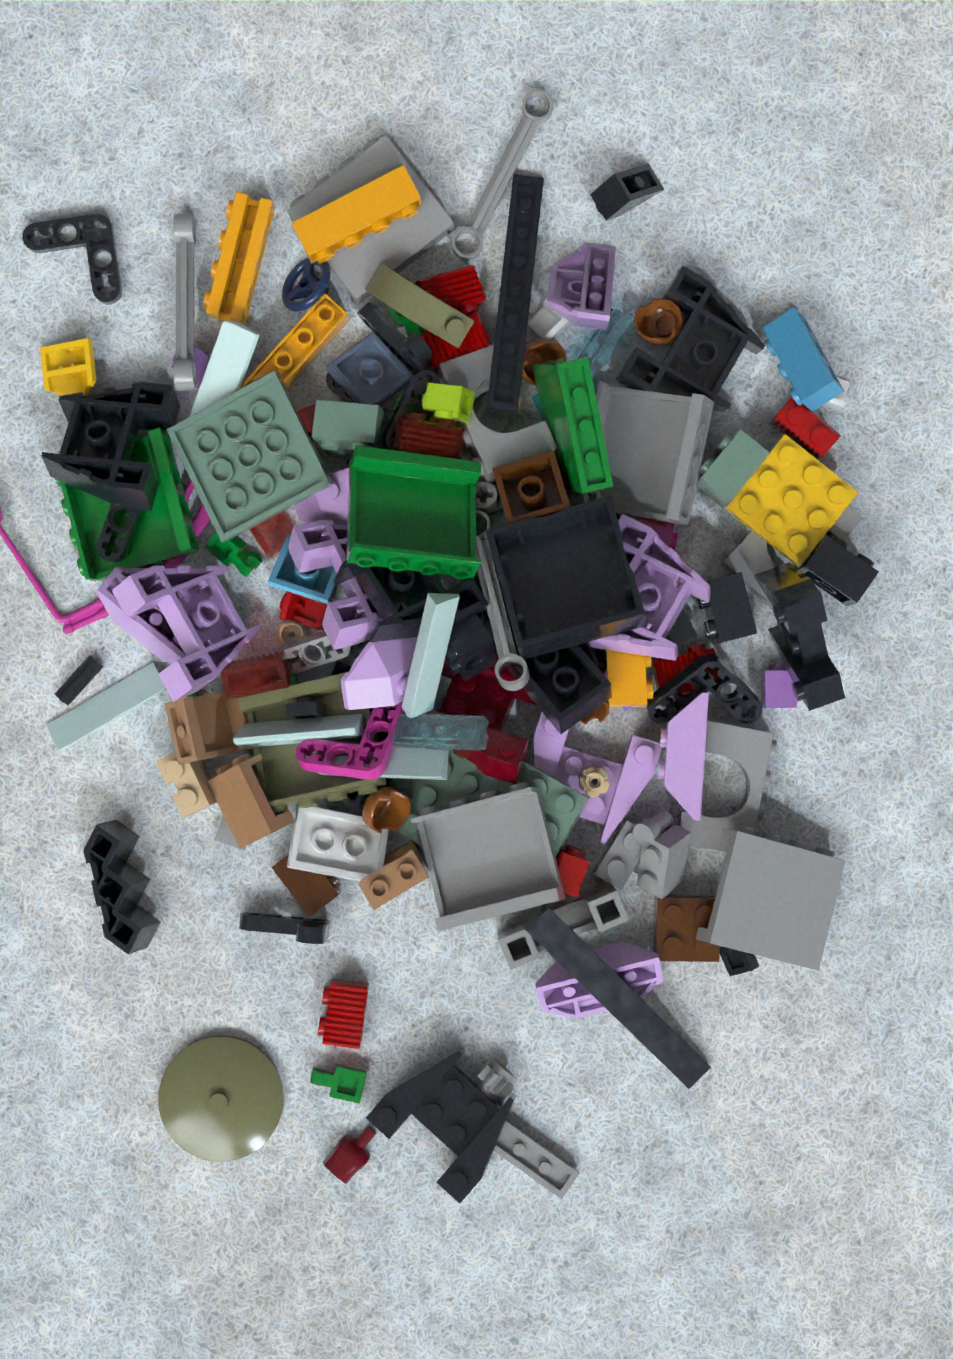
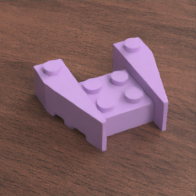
[584,514,710,661]
[288,520,382,650]
[112,566,261,702]
[533,711,662,843]

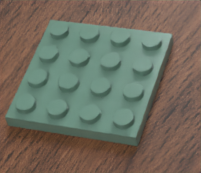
[166,371,334,542]

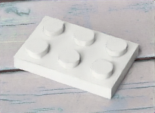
[287,805,389,881]

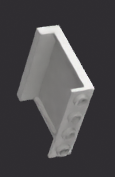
[287,135,455,305]
[572,381,714,526]
[410,782,566,931]
[696,825,845,971]

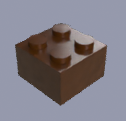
[492,450,570,524]
[653,895,720,962]

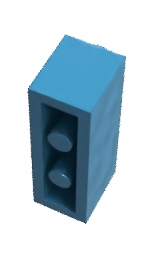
[763,307,844,411]

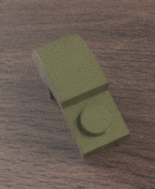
[365,262,474,348]

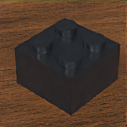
[797,535,879,606]
[696,572,757,645]

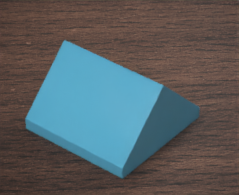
[267,534,337,604]

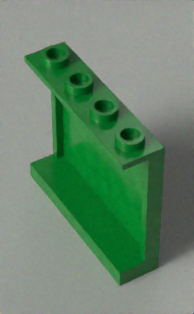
[532,357,613,494]
[55,428,200,582]
[347,445,481,579]

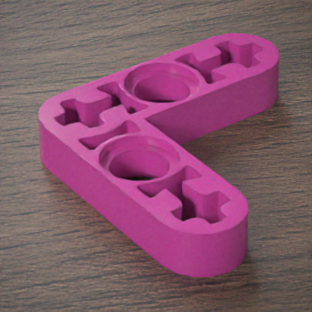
[295,702,405,780]

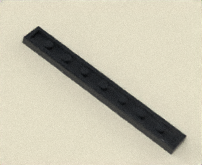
[486,174,544,414]
[523,904,711,1089]

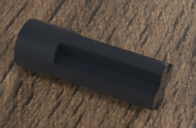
[54,655,104,706]

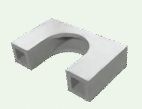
[438,345,558,483]
[721,506,863,610]
[677,720,777,852]
[497,885,629,970]

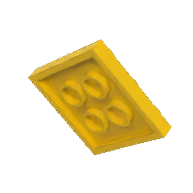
[725,434,859,567]

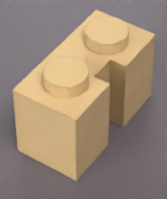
[156,752,217,818]

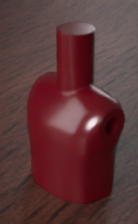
[323,1126,377,1184]

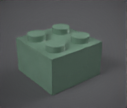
[312,400,390,457]
[696,429,770,508]

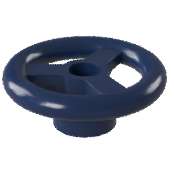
[282,258,331,312]

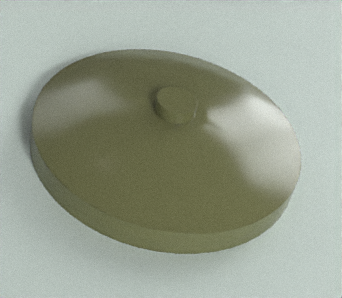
[158,1035,284,1162]

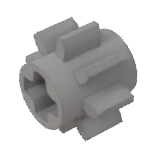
[476,1061,514,1101]

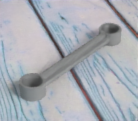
[452,89,553,261]
[173,213,197,391]
[476,510,530,691]

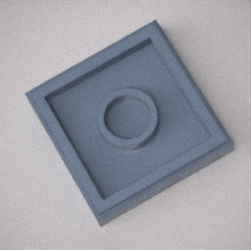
[326,331,413,406]

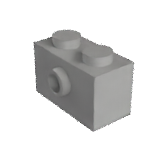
[592,819,642,890]

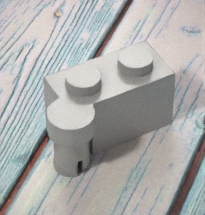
[633,810,691,899]

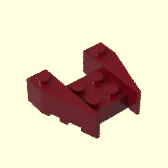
[418,656,536,785]

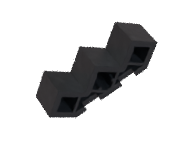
[83,820,161,955]

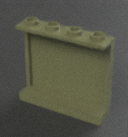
[238,672,386,815]

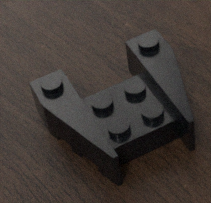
[616,266,765,412]
[41,382,180,511]
[333,559,489,642]
[754,562,845,711]
[366,1048,516,1204]

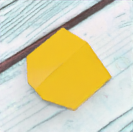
[40,338,96,396]

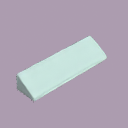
[189,320,259,417]
[402,593,460,718]
[47,662,167,752]
[233,714,364,748]
[318,744,449,780]

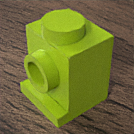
[422,383,475,424]

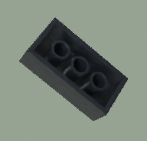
[484,609,612,734]

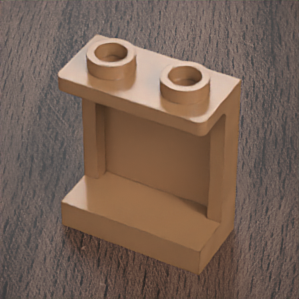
[164,687,253,765]
[207,753,295,849]
[358,840,429,910]

